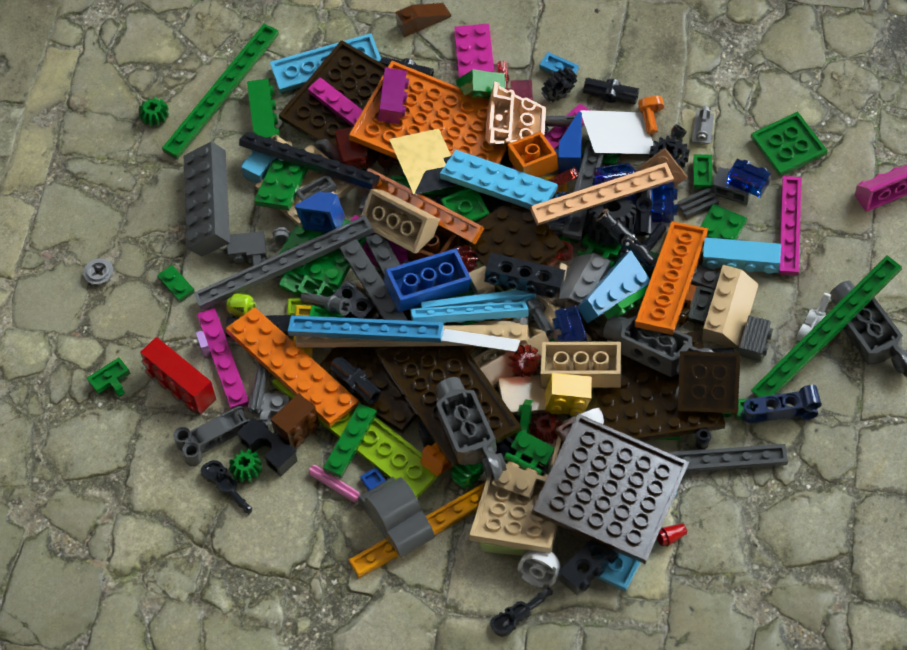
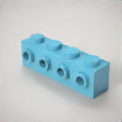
[702,237,781,274]

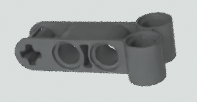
[173,406,250,466]

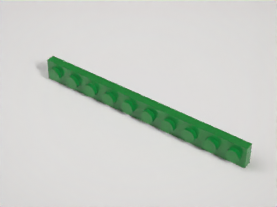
[162,23,279,159]
[751,255,902,397]

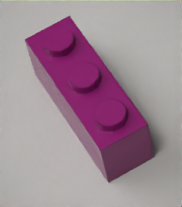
[378,68,409,124]

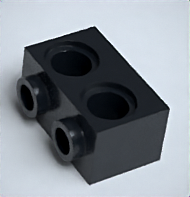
[332,280,375,319]

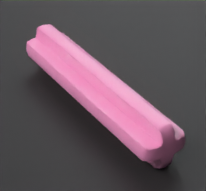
[308,465,360,503]

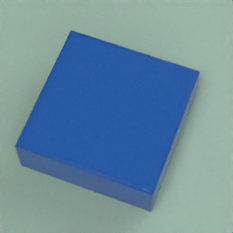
[360,467,386,491]

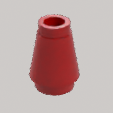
[656,523,687,547]

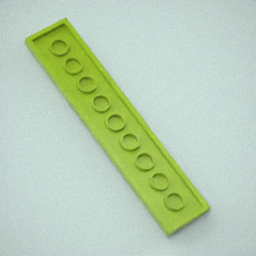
[272,379,442,499]

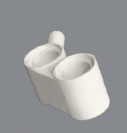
[796,293,831,341]

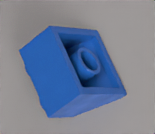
[295,192,345,233]

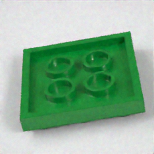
[750,111,828,177]

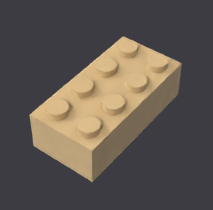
[541,342,621,388]

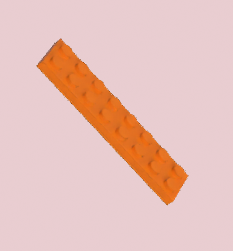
[635,221,708,335]
[226,307,359,427]

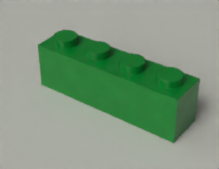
[247,78,280,138]

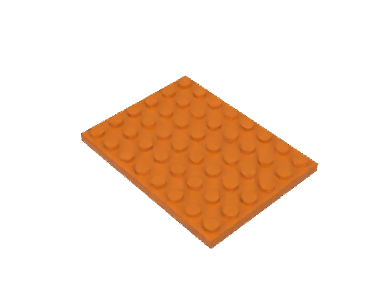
[349,61,509,193]

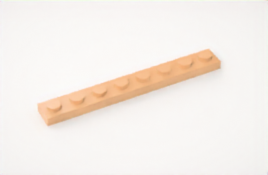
[530,163,674,226]

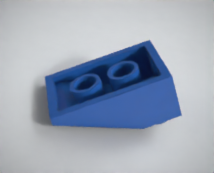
[555,112,582,178]

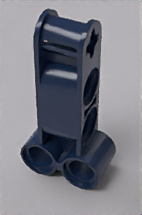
[741,385,822,423]

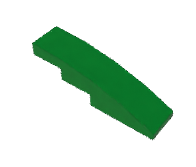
[278,271,350,299]

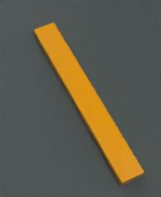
[348,482,486,578]

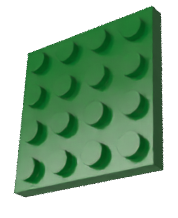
[278,219,369,289]

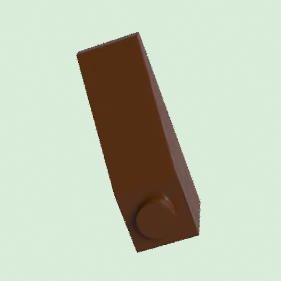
[396,3,451,37]

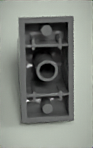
[358,477,435,558]

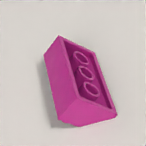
[854,165,907,212]

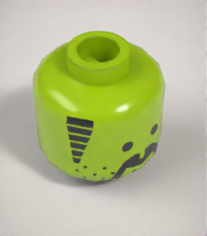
[227,293,256,318]

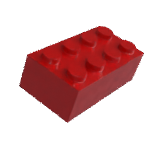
[140,337,217,415]

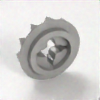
[83,258,114,286]

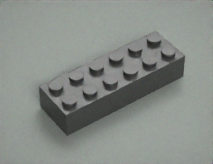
[184,141,230,256]

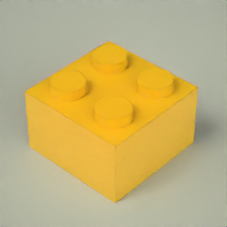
[545,373,591,417]

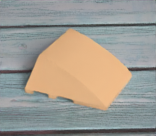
[485,82,546,145]

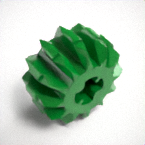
[138,96,169,127]
[229,449,263,483]
[450,462,484,488]

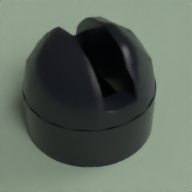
[671,124,687,140]

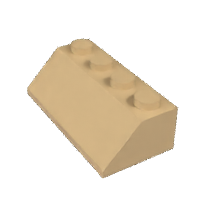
[360,189,440,253]
[702,265,759,349]
[473,325,549,388]

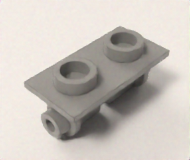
[692,106,714,144]

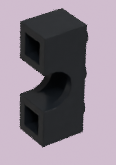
[237,417,297,477]

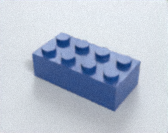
[384,249,471,313]

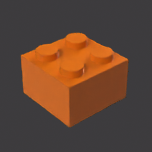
[508,131,558,178]

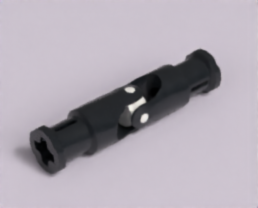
[595,209,658,272]

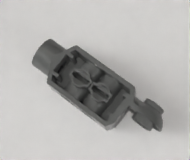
[830,281,907,377]
[603,315,713,377]
[435,377,507,482]

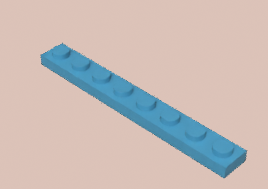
[288,315,444,343]

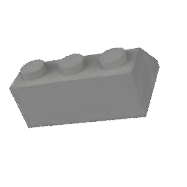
[552,253,610,308]

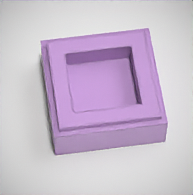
[196,331,211,357]

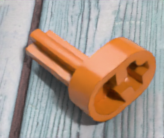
[638,96,665,135]

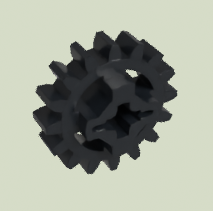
[541,67,577,102]
[649,135,689,168]

